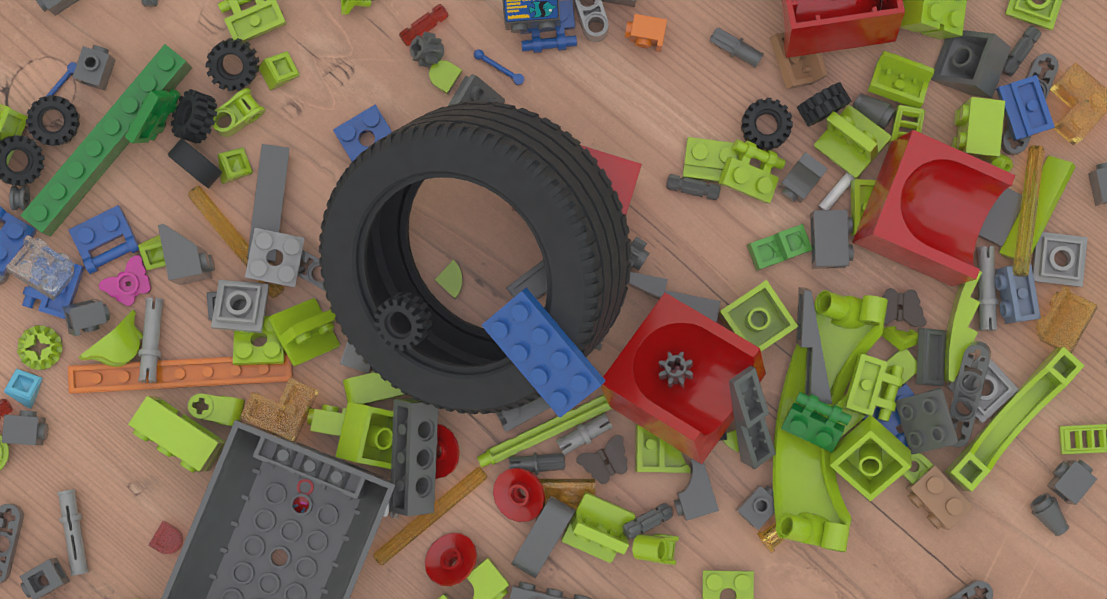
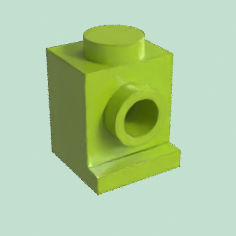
[307,404,346,436]

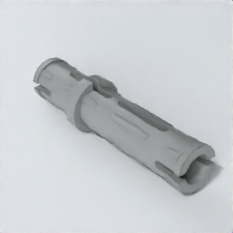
[977,246,999,331]
[138,297,164,383]
[57,489,89,576]

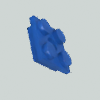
[333,104,392,161]

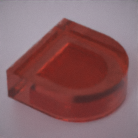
[148,521,183,554]

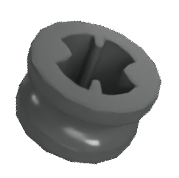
[9,186,30,210]

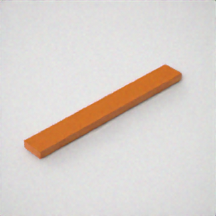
[68,354,293,394]

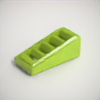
[888,105,925,148]
[1059,424,1107,454]

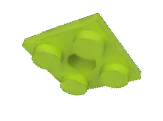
[1005,0,1063,31]
[233,316,285,365]
[702,570,754,599]

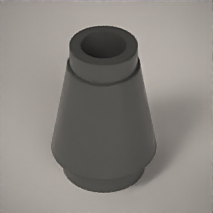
[853,93,896,129]
[1030,493,1069,536]

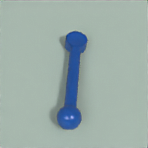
[474,49,524,85]
[45,62,77,97]

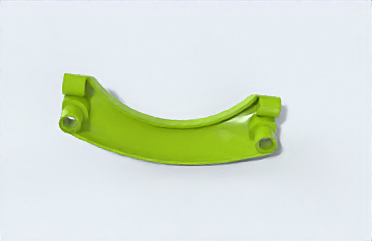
[773,290,888,552]

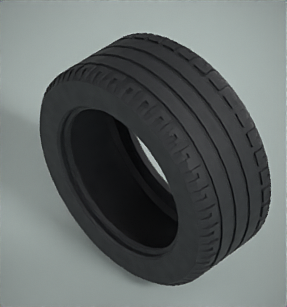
[319,101,632,414]

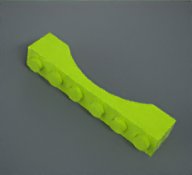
[944,347,1085,492]

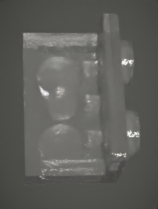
[6,235,74,301]

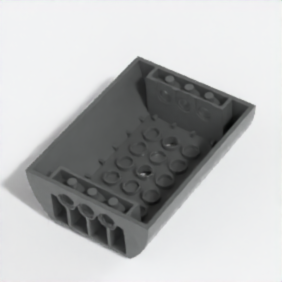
[161,420,396,599]

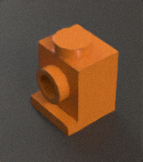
[625,14,667,52]

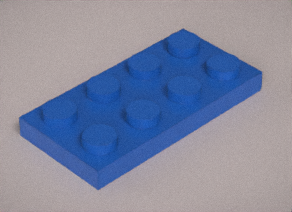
[481,287,605,418]

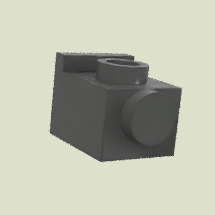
[63,299,110,336]
[20,557,70,599]

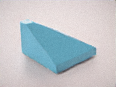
[4,368,43,409]

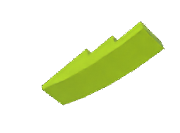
[944,271,982,383]

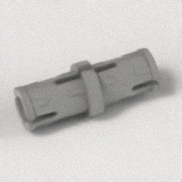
[556,413,613,456]

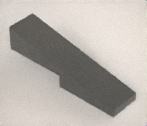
[247,144,290,263]
[627,272,721,323]
[796,287,832,404]
[729,366,776,469]

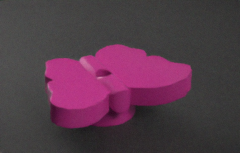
[99,255,151,306]

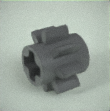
[410,32,444,68]
[629,236,650,271]
[659,352,693,388]

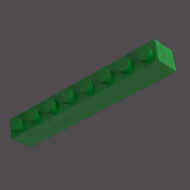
[20,44,192,237]

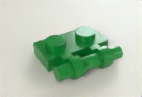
[125,89,181,144]
[781,391,852,452]

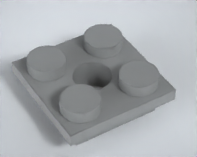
[245,228,305,287]
[1033,232,1088,287]
[211,280,269,333]
[947,355,1019,423]

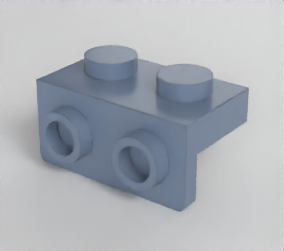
[995,264,1041,324]

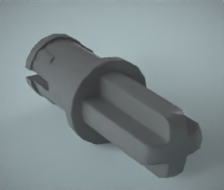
[710,28,764,68]
[509,452,565,475]

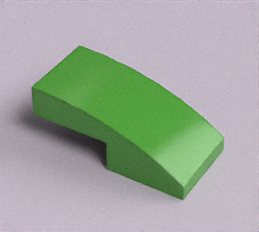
[747,224,813,271]

